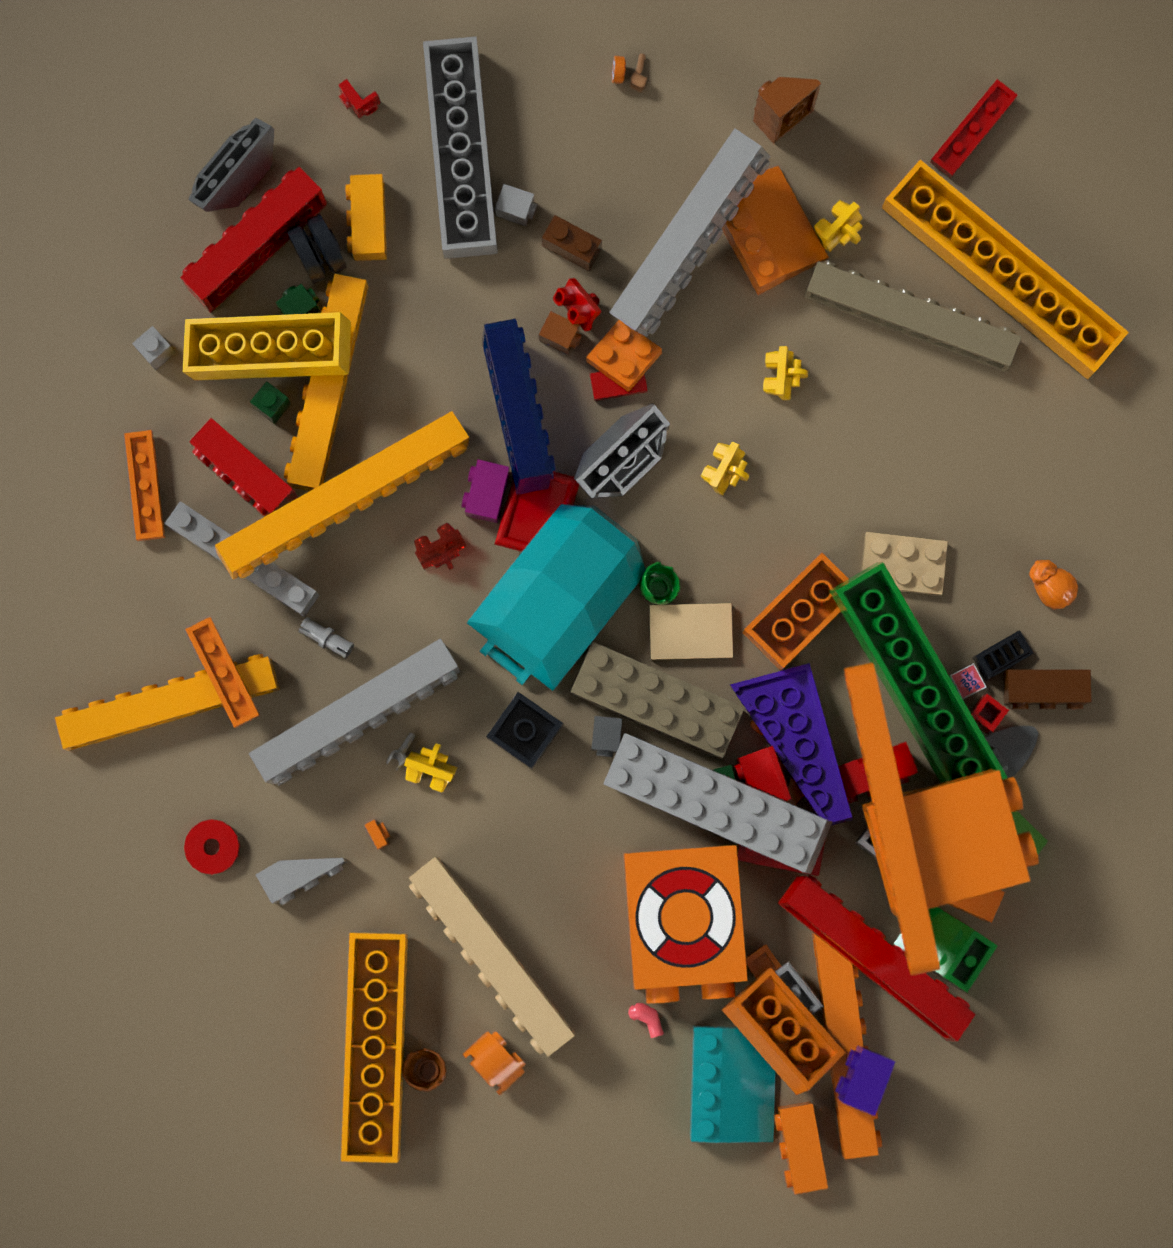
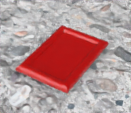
[494,462,579,552]

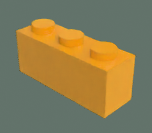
[345,174,387,261]

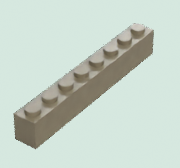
[804,261,1021,372]

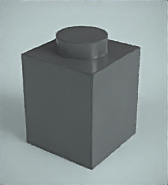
[591,716,622,757]

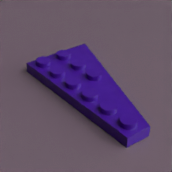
[730,663,853,826]

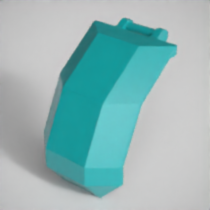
[467,504,646,691]

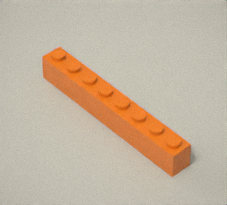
[812,933,882,1159]

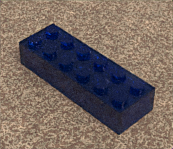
[482,318,556,495]

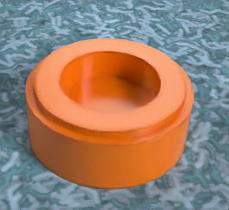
[612,56,626,84]

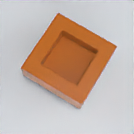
[365,820,391,850]
[746,944,782,978]

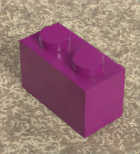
[461,459,510,524]

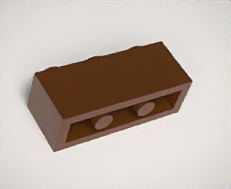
[1003,669,1092,710]

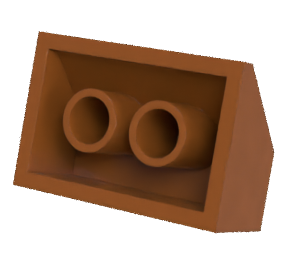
[753,77,821,144]

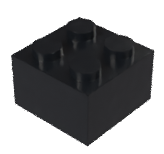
[486,692,564,770]

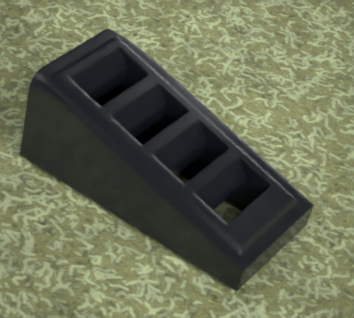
[972,630,1034,681]

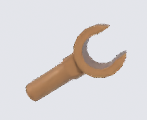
[630,54,648,92]

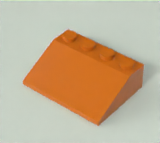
[721,166,829,295]

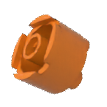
[462,1031,526,1096]

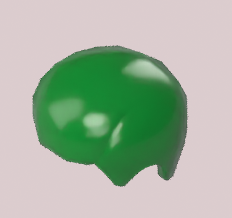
[639,562,680,605]

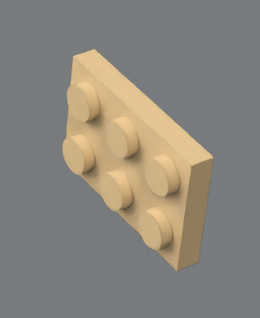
[861,532,948,596]

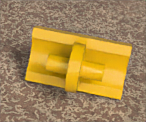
[814,200,863,252]
[763,346,809,400]
[701,442,750,496]
[404,743,458,792]

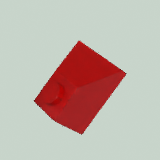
[734,746,791,801]

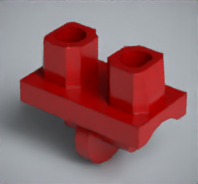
[553,278,601,332]

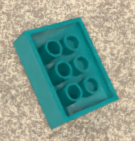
[690,1026,775,1143]

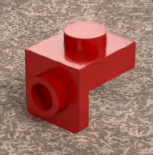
[338,79,381,119]

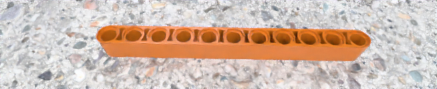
[844,662,940,976]

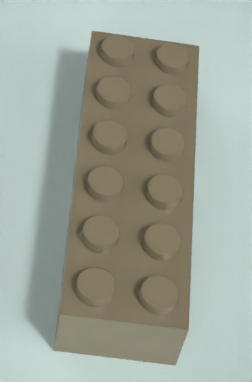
[570,642,745,760]

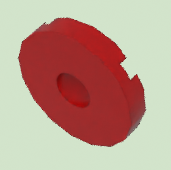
[184,819,240,875]

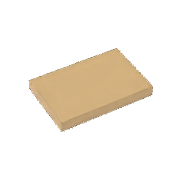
[649,603,733,660]

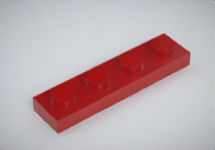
[930,79,1018,179]

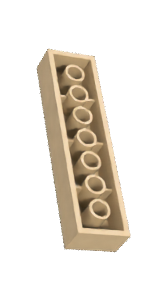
[409,857,575,1057]

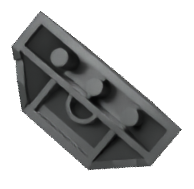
[188,118,274,212]
[574,403,670,499]

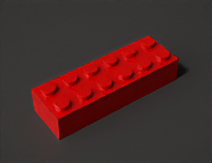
[180,167,327,313]

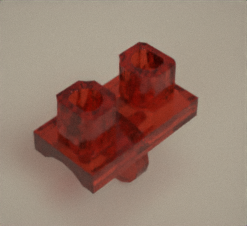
[414,523,467,570]

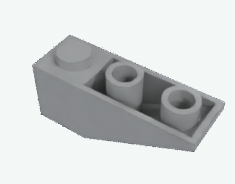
[256,858,347,906]

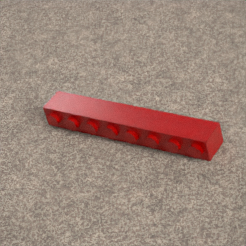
[778,875,976,1042]

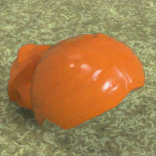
[1029,560,1078,609]

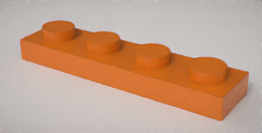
[124,430,165,541]
[185,617,260,728]

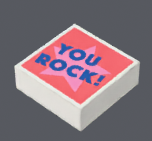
[949,663,986,699]

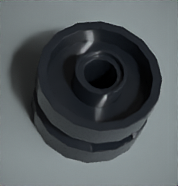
[286,214,347,284]

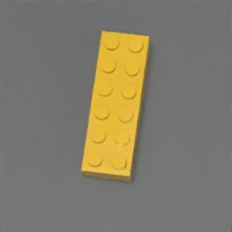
[183,312,351,380]

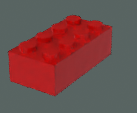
[189,418,299,517]

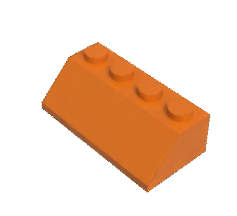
[722,967,845,1095]

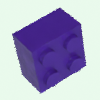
[835,1045,895,1116]

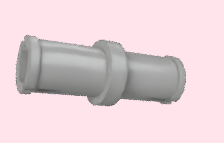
[298,617,354,659]

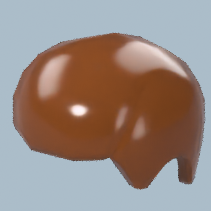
[402,1048,447,1092]

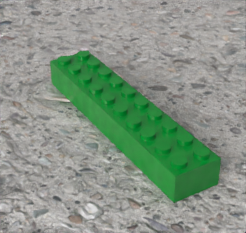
[829,562,1008,783]

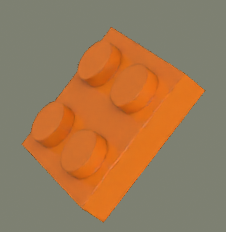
[586,320,662,392]

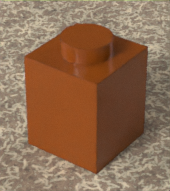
[539,311,582,355]

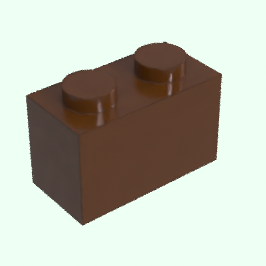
[542,215,602,271]

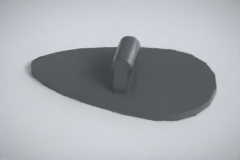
[985,726,1038,778]

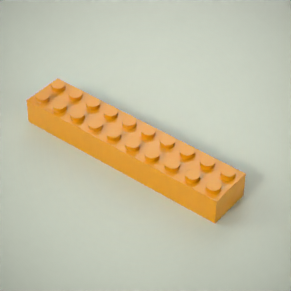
[882,159,1129,380]

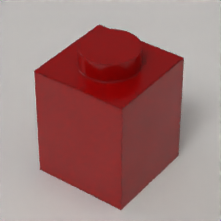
[970,694,1009,735]

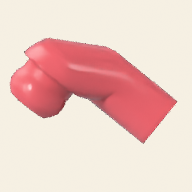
[628,1003,664,1038]

